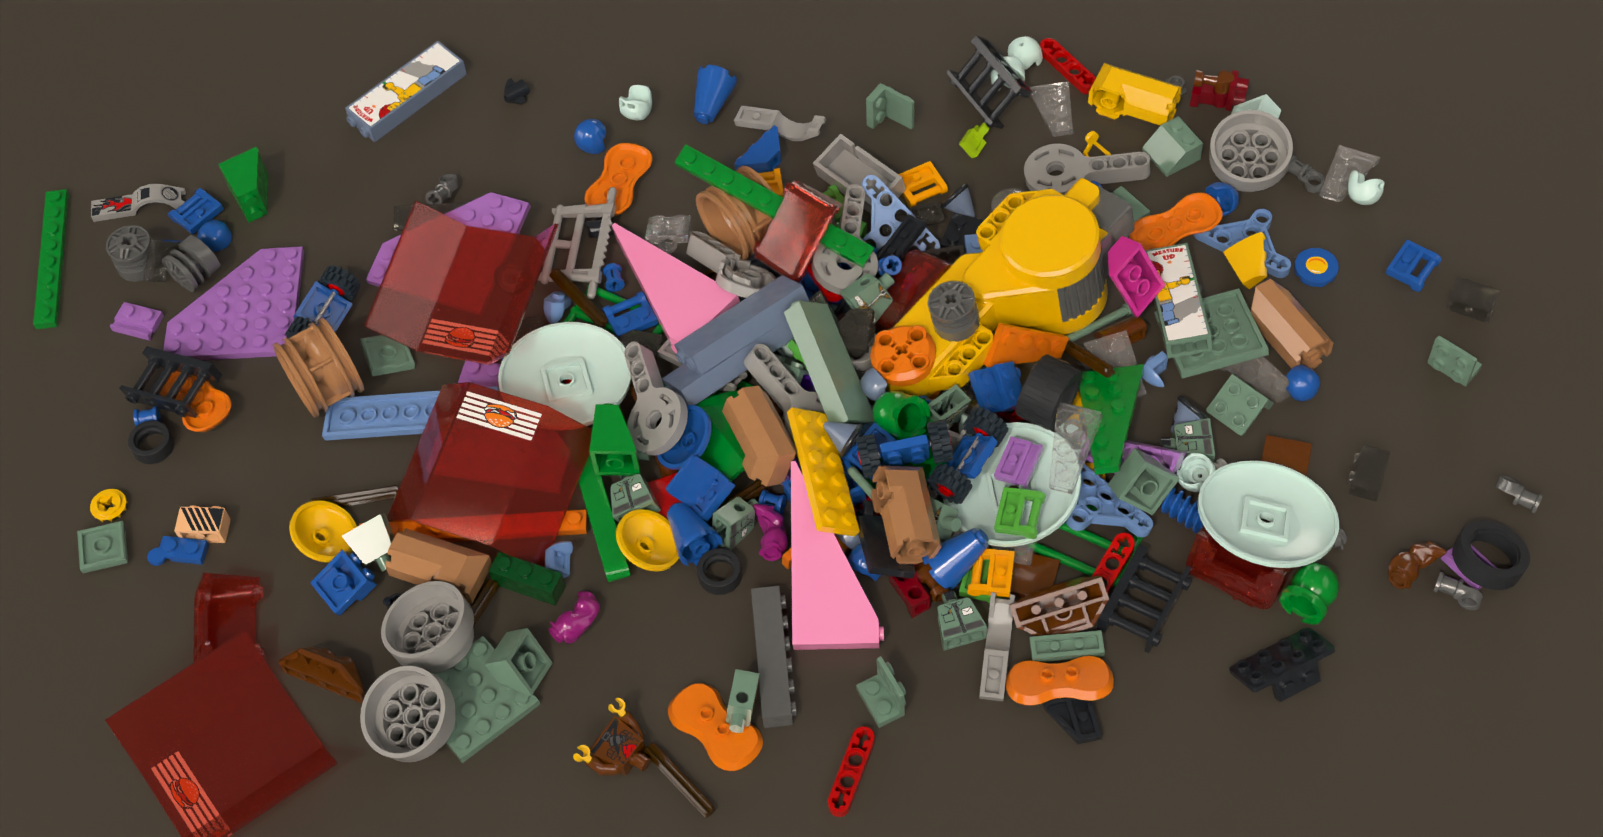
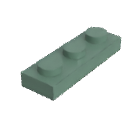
[1029,630,1105,662]

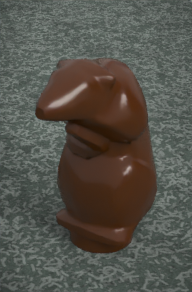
[1388,541,1447,589]

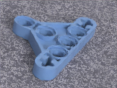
[862,175,940,256]
[1194,209,1291,278]
[1066,459,1153,537]

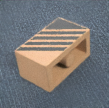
[174,505,231,543]

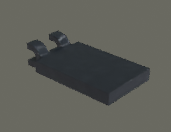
[857,500,916,578]

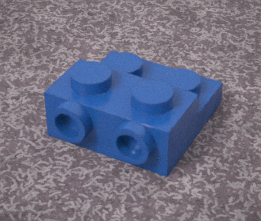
[968,361,1022,414]
[310,550,377,616]

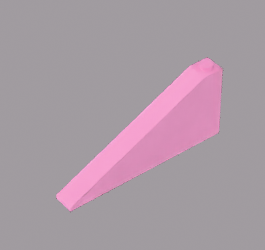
[612,223,740,353]
[791,461,884,650]

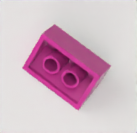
[1108,236,1165,317]

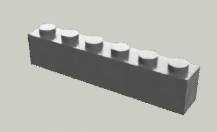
[751,586,797,728]

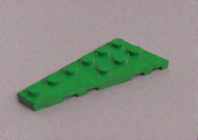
[1079,364,1144,475]

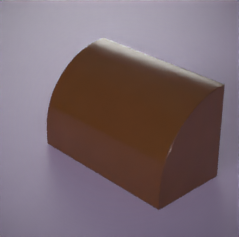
[1094,315,1147,355]

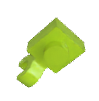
[959,123,989,158]

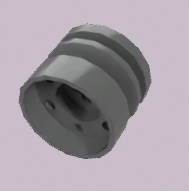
[106,225,160,282]
[162,235,221,292]
[927,281,980,342]

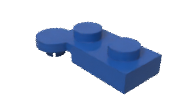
[147,536,209,566]

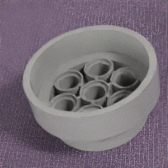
[1209,110,1293,192]
[381,581,474,673]
[360,666,456,762]

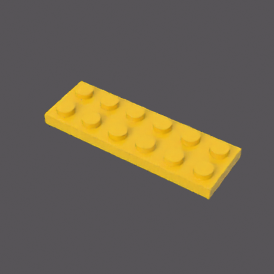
[787,407,860,536]

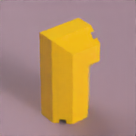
[1088,63,1182,125]

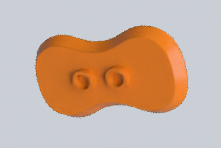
[585,143,652,216]
[1129,193,1222,250]
[159,371,231,432]
[1006,656,1114,705]
[668,683,763,771]

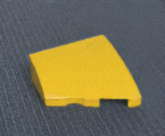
[1223,232,1267,289]

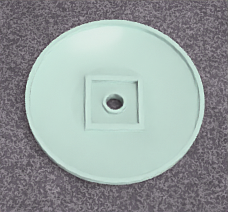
[498,322,631,430]
[943,422,1081,547]
[1197,461,1339,568]

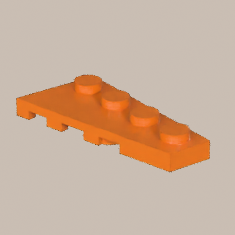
[983,323,1069,367]

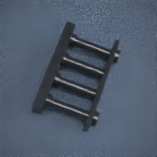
[946,35,1033,129]
[119,346,223,418]
[1097,544,1193,653]

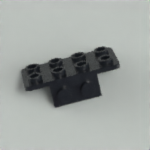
[1229,628,1335,702]

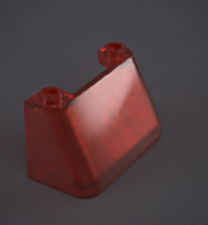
[753,180,842,283]
[874,249,951,331]
[1186,526,1295,609]
[193,573,264,675]

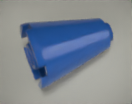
[694,65,737,124]
[667,503,722,566]
[922,528,989,590]

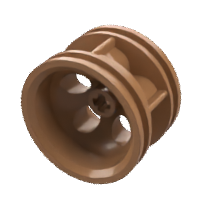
[696,166,788,260]
[272,317,364,418]

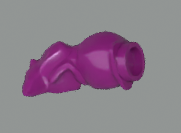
[752,504,788,561]
[548,591,600,644]

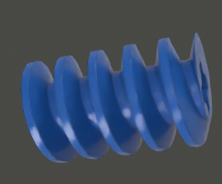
[1161,488,1206,534]

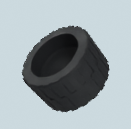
[1016,354,1082,431]

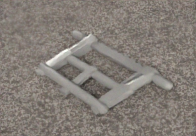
[537,187,617,299]

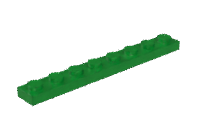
[33,189,69,329]

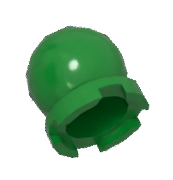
[872,391,931,439]
[1279,563,1340,625]

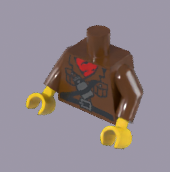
[573,698,651,776]

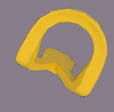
[1083,131,1111,157]

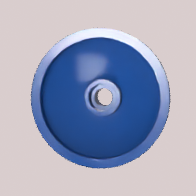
[657,405,711,470]

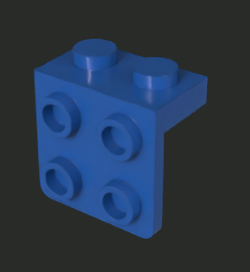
[666,455,735,522]

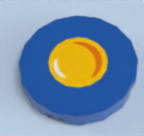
[1294,248,1339,287]

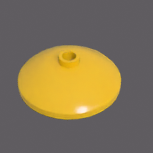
[289,501,357,562]
[616,509,679,571]

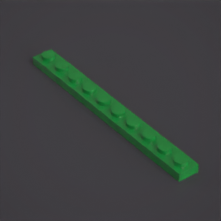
[675,144,874,268]

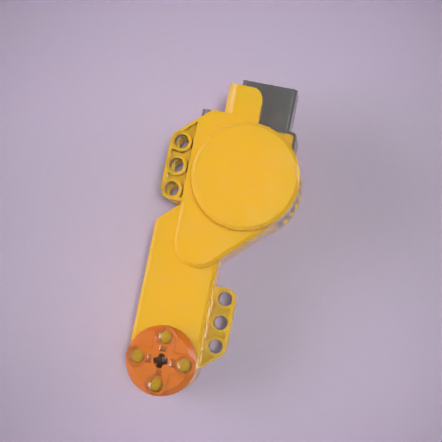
[870,178,1135,401]

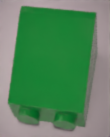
[218,147,269,223]
[589,403,641,476]

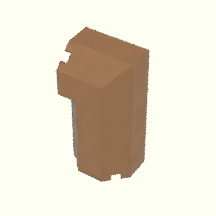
[1250,279,1334,369]
[722,386,797,486]
[871,466,942,564]
[385,528,492,604]

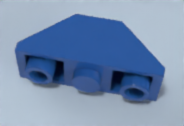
[734,125,781,173]

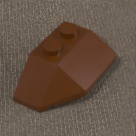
[1009,576,1109,636]
[278,647,366,704]

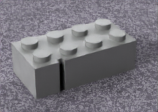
[813,134,906,214]

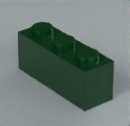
[489,552,566,606]

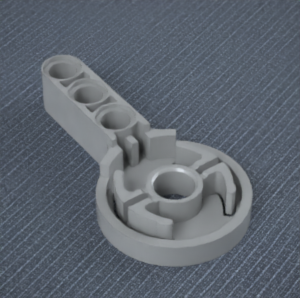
[1024,144,1150,195]
[812,184,878,295]
[686,231,777,298]
[624,342,688,455]
[744,344,825,443]

